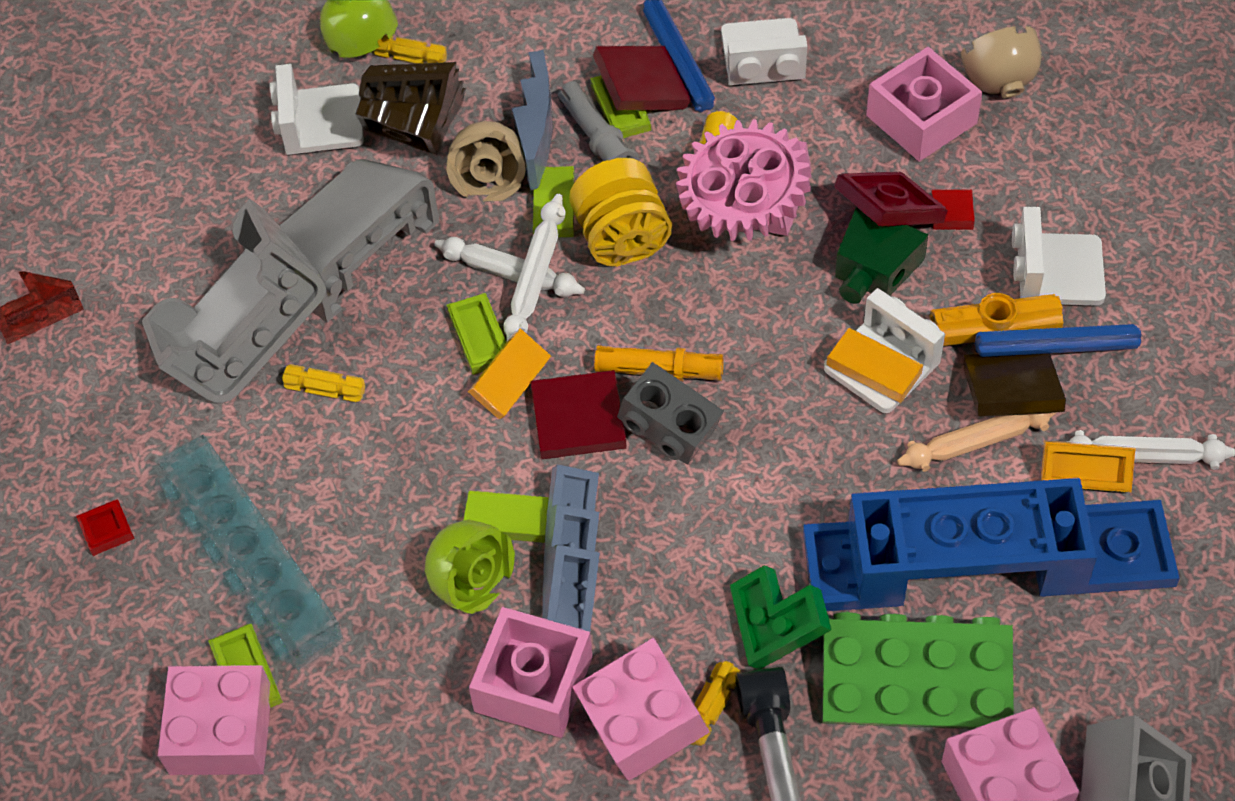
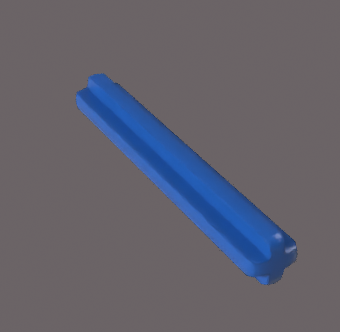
[643,0,715,112]
[975,324,1141,357]

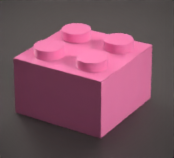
[866,47,982,162]
[469,607,593,738]
[572,637,710,781]
[158,665,270,775]
[941,707,1079,801]

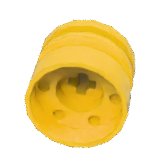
[570,158,672,266]

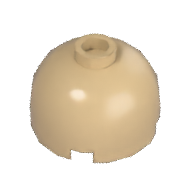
[961,26,1042,98]
[446,121,526,201]

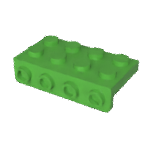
[822,612,1014,729]

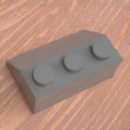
[1079,715,1192,801]

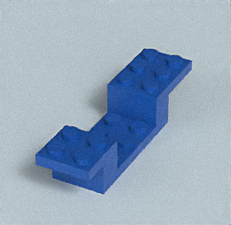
[803,478,1180,611]

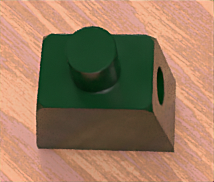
[835,207,928,304]

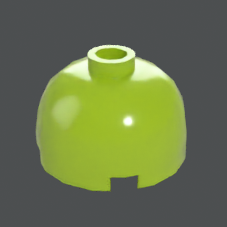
[320,0,398,58]
[425,519,515,614]

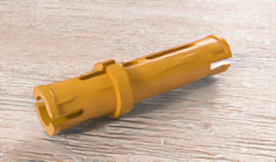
[594,345,724,382]

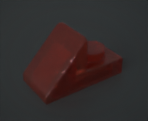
[0,271,84,344]

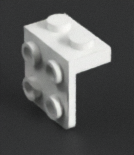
[721,18,807,85]
[270,64,364,155]
[1012,207,1106,305]
[824,288,945,413]

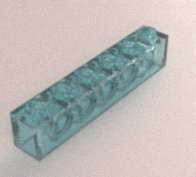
[157,434,344,671]

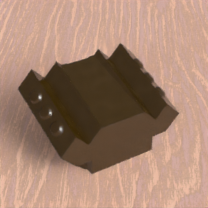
[355,62,466,155]

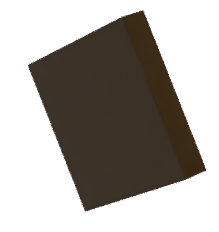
[964,353,1066,417]

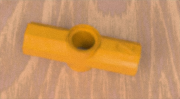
[929,293,1064,346]

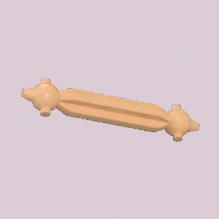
[897,413,1056,472]

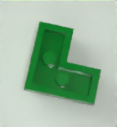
[730,565,832,669]

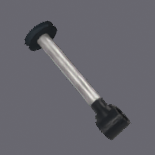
[735,666,801,801]

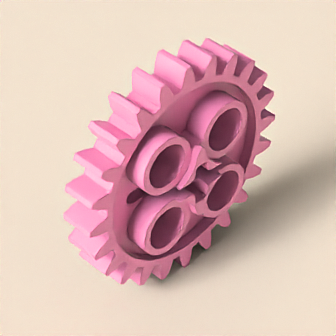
[676,120,811,241]

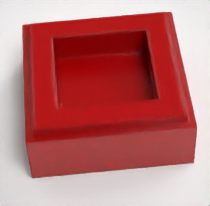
[931,189,975,230]
[76,499,135,556]

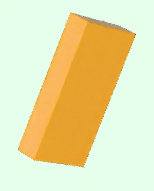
[468,328,551,419]
[826,328,923,403]
[1041,440,1136,492]

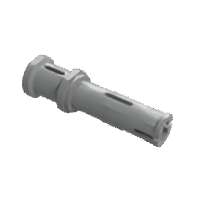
[558,81,639,161]

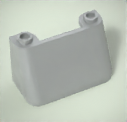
[280,159,440,323]
[142,198,326,403]

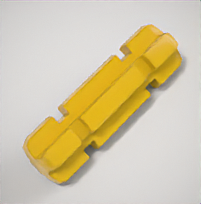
[374,34,447,63]
[282,364,365,402]
[691,661,741,746]

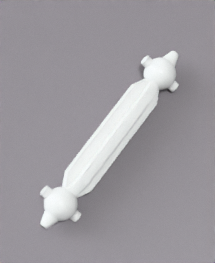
[503,194,566,343]
[434,237,585,297]
[1067,430,1235,470]

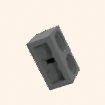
[617,362,724,465]

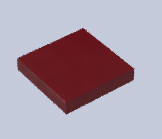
[593,46,691,110]
[834,171,948,226]
[531,370,627,460]

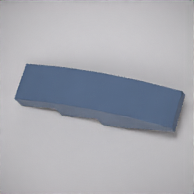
[512,50,553,190]
[542,464,600,632]

